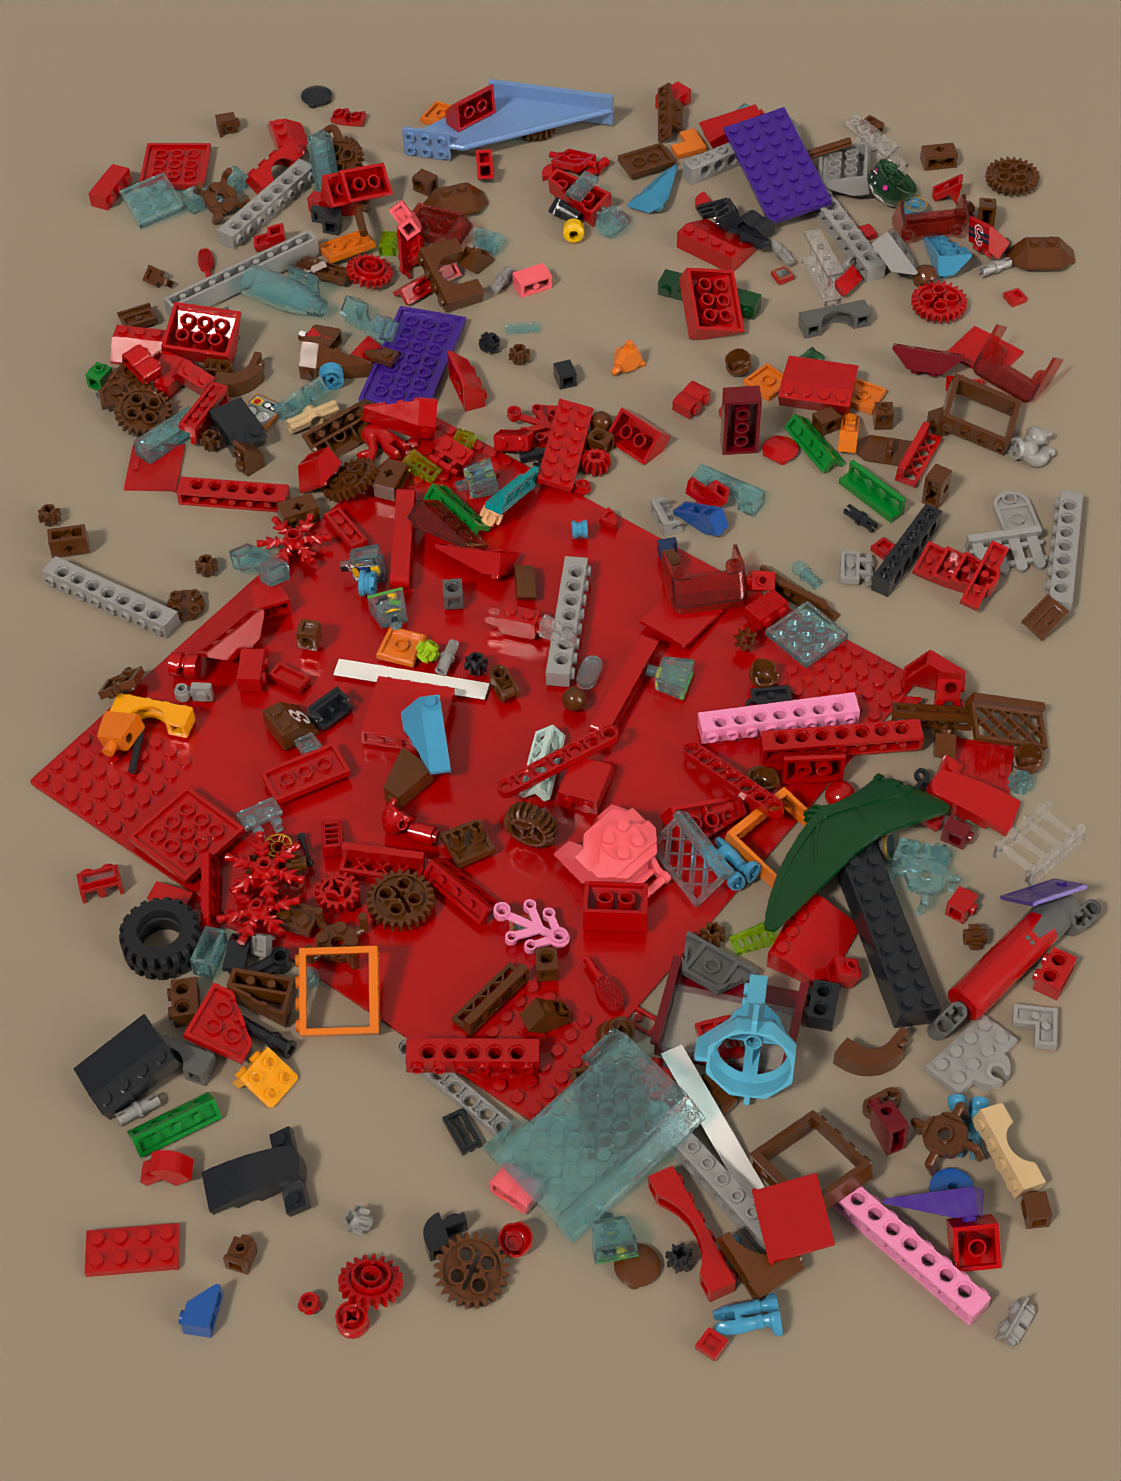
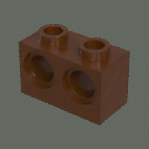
[167,977,200,1028]

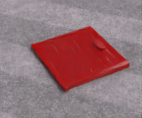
[945,326,1024,381]
[124,444,185,493]
[639,585,724,649]
[954,736,1014,794]
[752,1173,835,1266]

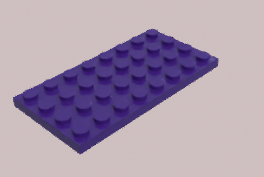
[723,107,832,224]
[358,306,466,404]

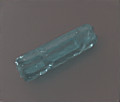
[506,322,540,334]

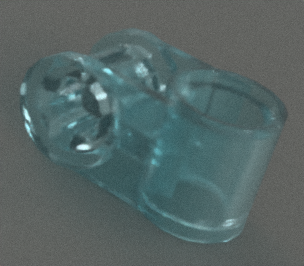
[473,227,506,255]

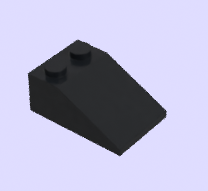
[209,397,267,458]

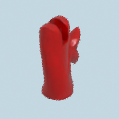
[356,424,409,462]

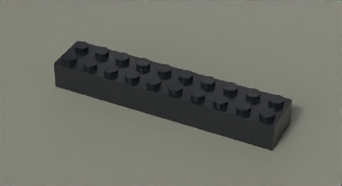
[836,840,941,1028]

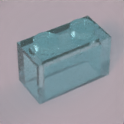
[190,926,228,979]

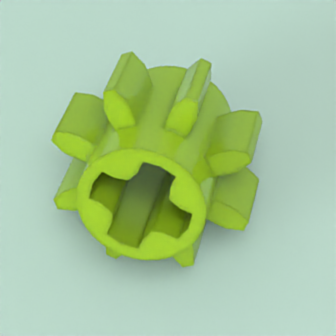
[415,639,440,663]

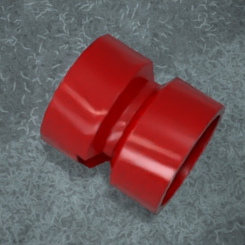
[168,651,202,679]

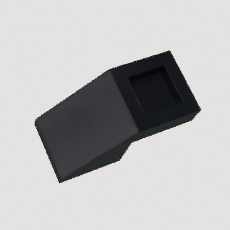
[222,933,251,974]

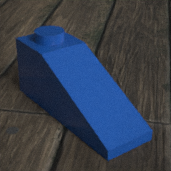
[673,501,729,536]

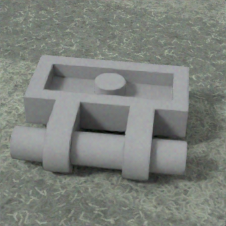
[840,550,875,586]

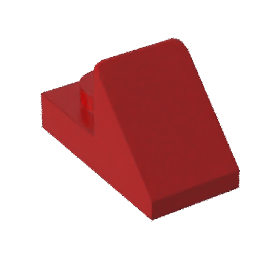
[932,174,963,204]

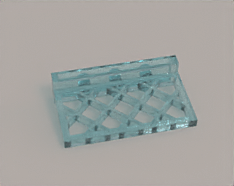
[656,810,736,907]

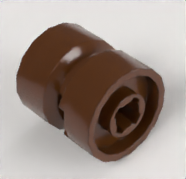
[596,1016,635,1049]

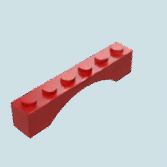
[648,1166,737,1302]

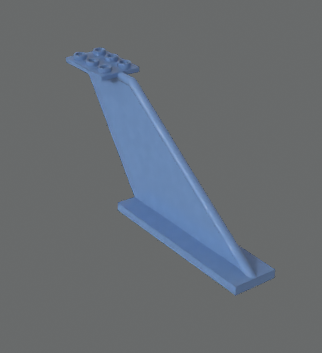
[402,79,614,161]

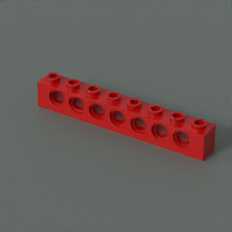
[759,719,924,763]

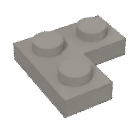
[1012,1003,1058,1050]

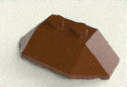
[421,182,488,220]
[1005,236,1076,270]
[301,401,368,457]

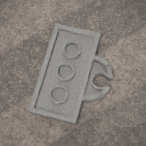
[925,1015,1017,1095]

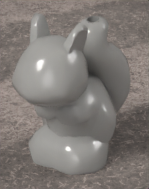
[1008,426,1055,467]

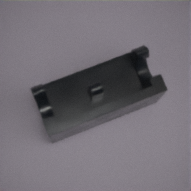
[307,686,353,732]

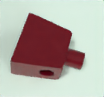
[868,1098,909,1156]

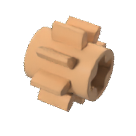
[479,505,503,527]

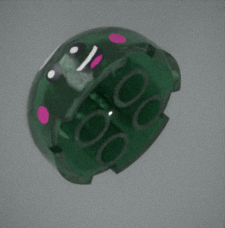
[868,159,917,207]

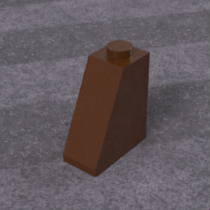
[384,747,434,810]

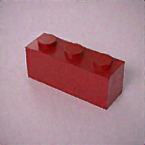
[88,164,132,210]

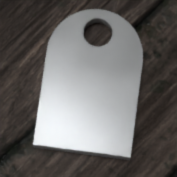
[993,491,1040,530]

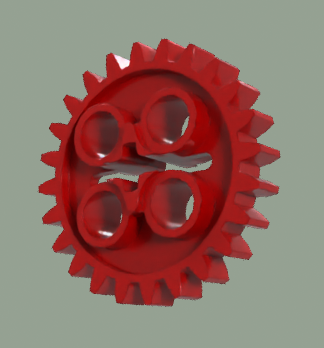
[911,280,968,324]

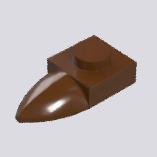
[364,347,399,368]

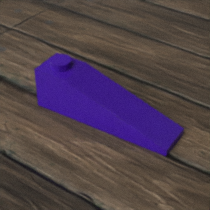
[883,1186,984,1223]

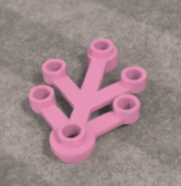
[493,899,570,954]

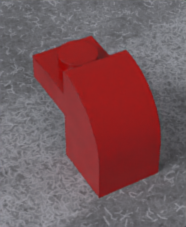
[685,477,730,507]
[140,1150,194,1186]

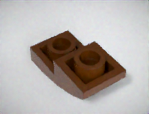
[514,565,536,600]

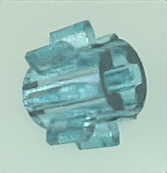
[1007,769,1033,795]
[926,843,953,869]

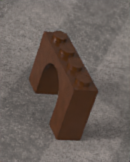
[417,238,485,313]

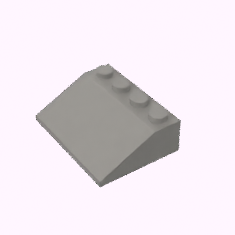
[818,142,871,196]

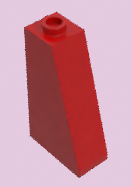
[699,104,765,149]

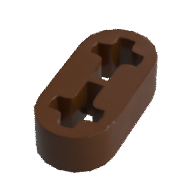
[862,1087,902,1119]

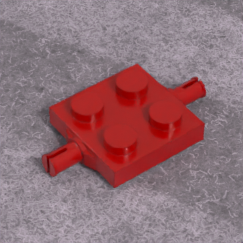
[549,149,599,173]

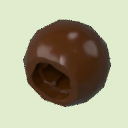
[590,411,613,431]
[562,686,587,711]

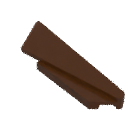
[760,565,841,624]

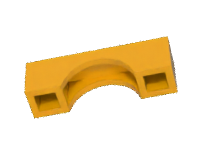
[110,693,195,738]

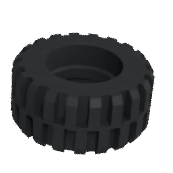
[119,897,204,980]

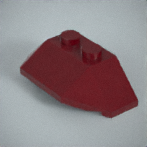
[892,343,964,377]

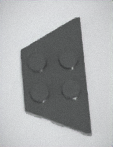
[681,931,758,995]

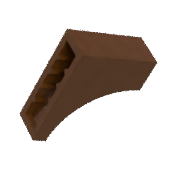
[715,1232,805,1299]

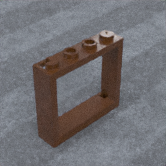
[937,373,1022,455]
[749,1110,873,1210]

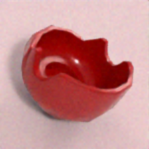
[825,780,855,804]
[497,1221,533,1258]

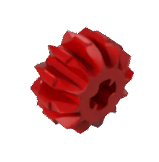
[581,447,611,477]

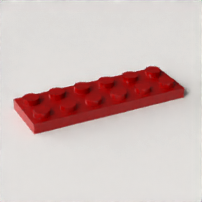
[536,398,594,492]

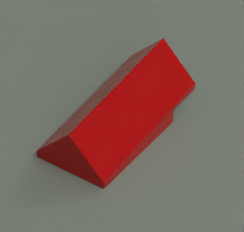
[320,162,393,208]

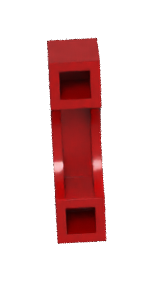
[245,138,306,195]

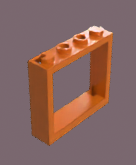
[725,787,807,888]
[295,946,380,1038]

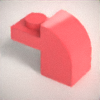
[389,199,422,241]

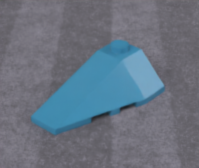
[922,233,972,278]

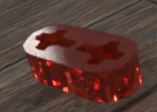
[274,879,306,901]

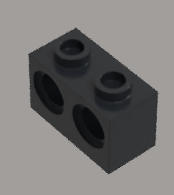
[713,198,743,233]
[803,979,840,1032]

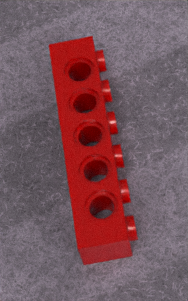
[176,476,291,513]
[405,1038,539,1075]

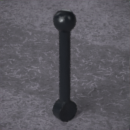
[297,833,314,867]

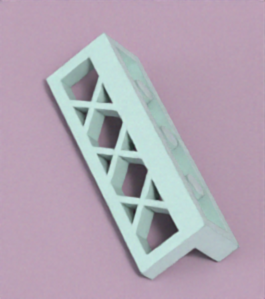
[519,725,566,801]

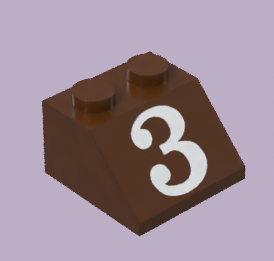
[262,702,319,751]

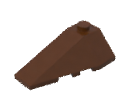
[299,339,372,381]

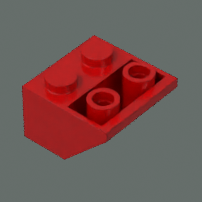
[298,447,342,494]

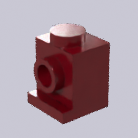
[940,814,975,850]

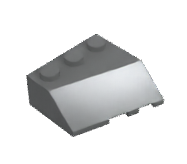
[871,228,918,275]

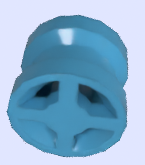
[571,520,588,539]

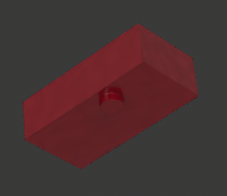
[720,385,762,455]

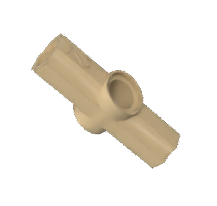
[285,400,340,434]

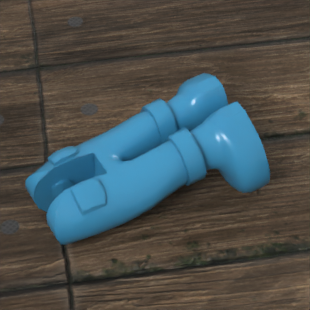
[703,836,761,891]
[947,1094,990,1160]
[713,1293,783,1337]

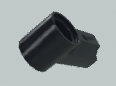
[548,197,583,221]
[249,946,292,975]

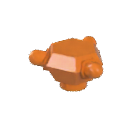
[611,339,646,376]

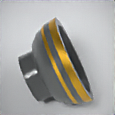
[875,832,896,861]

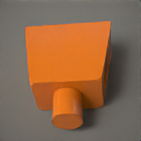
[97,711,145,757]

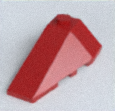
[435,544,519,579]
[660,795,747,846]

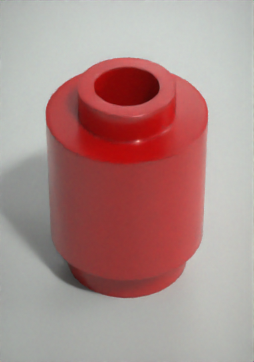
[408,822,440,846]

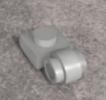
[174,682,214,702]

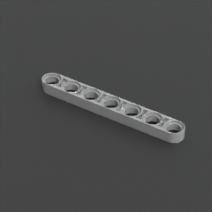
[398,1038,513,1140]

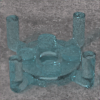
[888,843,961,916]

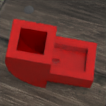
[254,223,285,252]

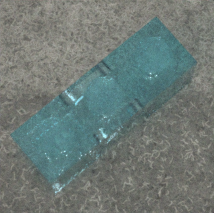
[272,376,329,421]

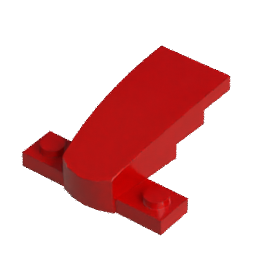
[912,540,1009,611]
[920,755,1021,837]

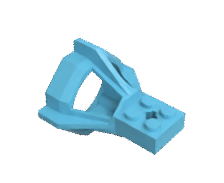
[694,974,797,1105]

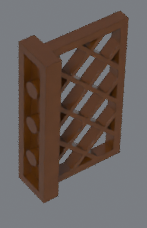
[964,692,1048,750]

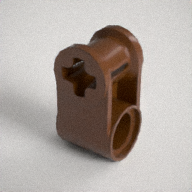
[202,358,234,377]
[490,664,520,703]

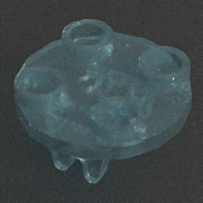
[596,206,628,239]

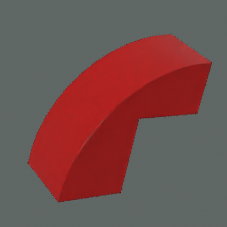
[476,149,494,180]

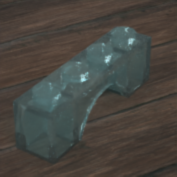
[181,165,248,215]
[339,295,399,344]
[690,464,765,517]
[229,543,290,587]

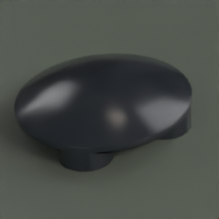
[301,85,332,109]

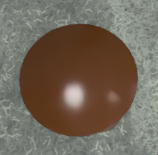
[167,589,205,621]
[614,1244,661,1290]

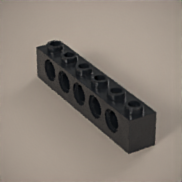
[871,504,942,597]

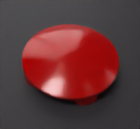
[762,435,798,465]

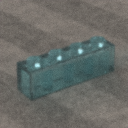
[307,129,338,193]
[134,406,190,464]

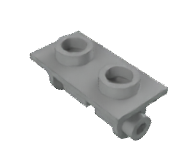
[995,1297,1035,1347]

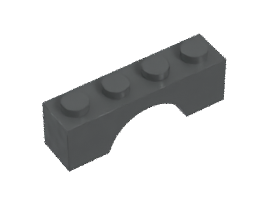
[798,299,872,339]
[161,1035,217,1087]

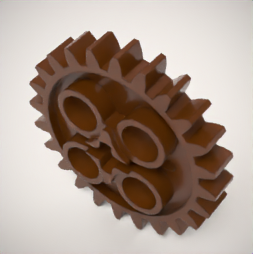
[314,136,365,180]
[985,156,1040,197]
[114,384,172,438]
[322,457,378,502]
[366,869,435,932]
[433,1231,510,1310]

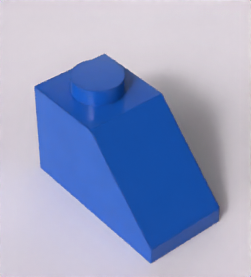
[179,1284,223,1338]

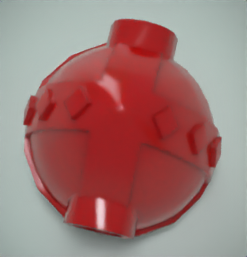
[382,797,418,834]

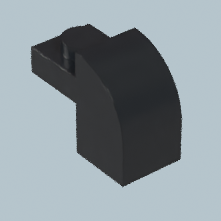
[310,205,343,236]
[423,1212,468,1262]

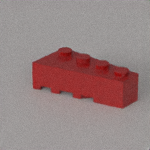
[548,168,612,228]

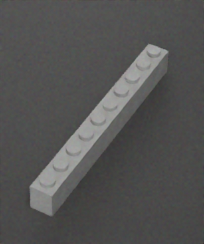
[164,230,319,317]

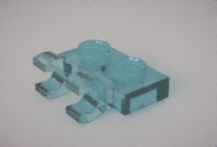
[236,797,284,839]

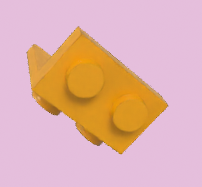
[232,1047,298,1108]

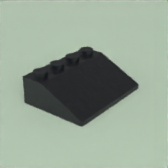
[73,1014,182,1120]

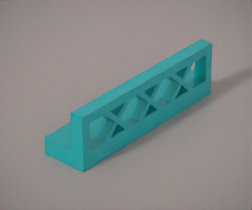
[485,466,539,515]

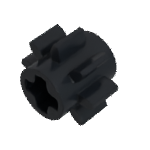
[479,331,500,354]
[464,652,488,676]
[665,1243,694,1274]

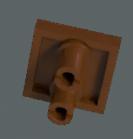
[440,818,495,868]

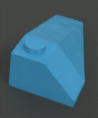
[627,164,678,213]
[401,694,451,775]

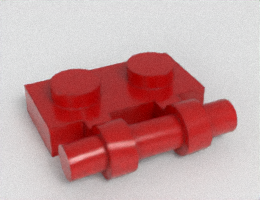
[428,435,475,477]

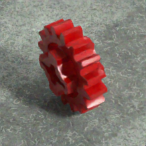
[314,871,361,914]

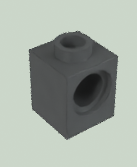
[442,579,464,610]

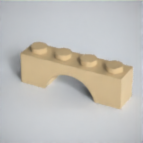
[972,1102,1046,1199]

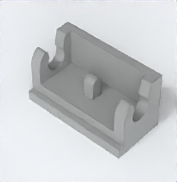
[650,497,683,537]

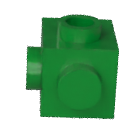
[85,362,113,391]

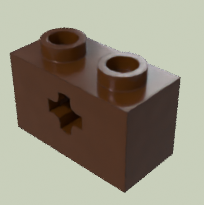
[920,142,958,171]
[372,459,409,501]
[921,464,952,509]
[276,493,320,529]
[47,524,90,558]

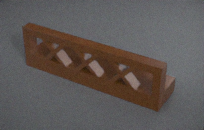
[891,702,971,731]
[451,962,529,1036]

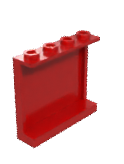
[360,676,456,752]

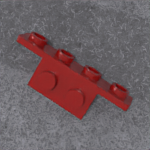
[396,226,424,279]

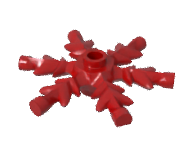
[256,513,332,569]
[224,831,305,906]
[217,876,301,945]

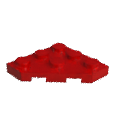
[183,983,253,1065]

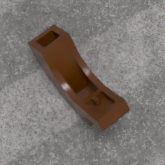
[213,351,265,397]
[833,1026,909,1076]

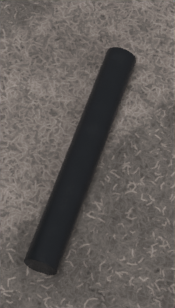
[128,722,146,774]

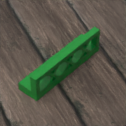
[784,414,846,473]
[839,459,906,523]
[423,483,491,541]
[127,1092,222,1158]

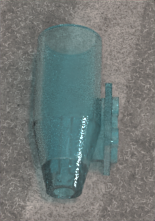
[241,264,328,317]

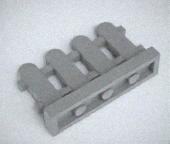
[964,525,1048,576]

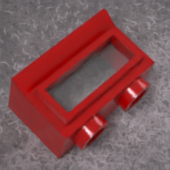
[76,864,124,904]

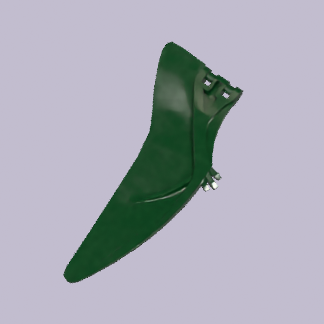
[764,773,950,932]

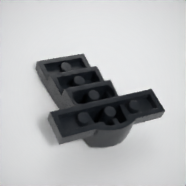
[201,1126,311,1217]

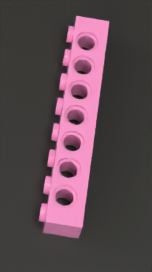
[697,692,860,744]
[832,1186,991,1326]

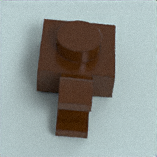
[143,265,174,288]

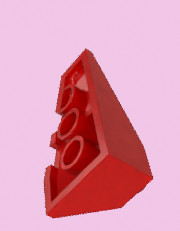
[362,397,438,440]

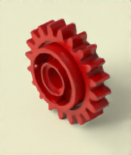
[346,253,393,289]
[338,1254,403,1311]

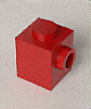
[745,570,775,592]
[945,886,979,924]
[825,956,862,989]

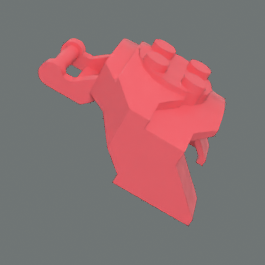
[554,804,671,897]

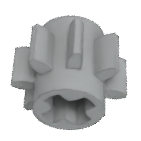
[344,1205,373,1236]

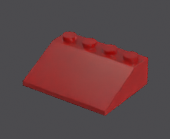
[677,219,758,271]
[679,268,744,340]
[161,302,241,365]
[778,356,859,415]
[767,894,858,987]

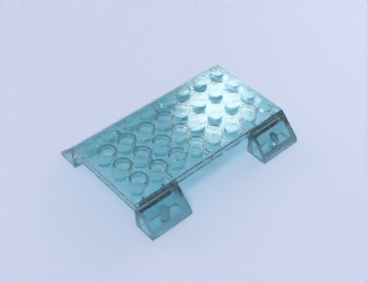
[482,1028,706,1243]

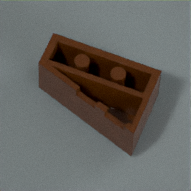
[227,967,298,1028]

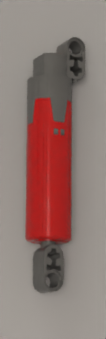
[927,894,1102,1041]

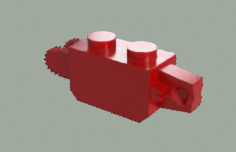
[484,604,553,640]

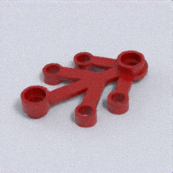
[507,404,556,445]

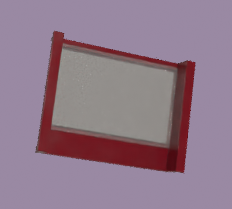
[650,955,809,1074]

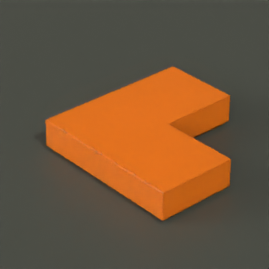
[671,128,707,159]

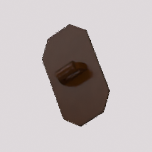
[856,435,923,466]

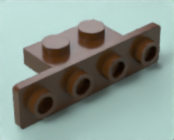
[658,82,683,143]

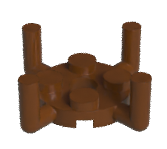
[193,168,251,225]
[304,907,369,970]
[911,1101,984,1177]

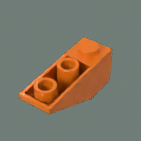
[838,413,860,453]

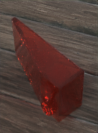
[412,203,473,245]
[407,500,488,549]

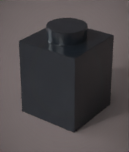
[553,359,577,390]

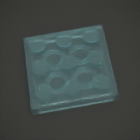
[119,172,185,229]
[765,601,848,668]

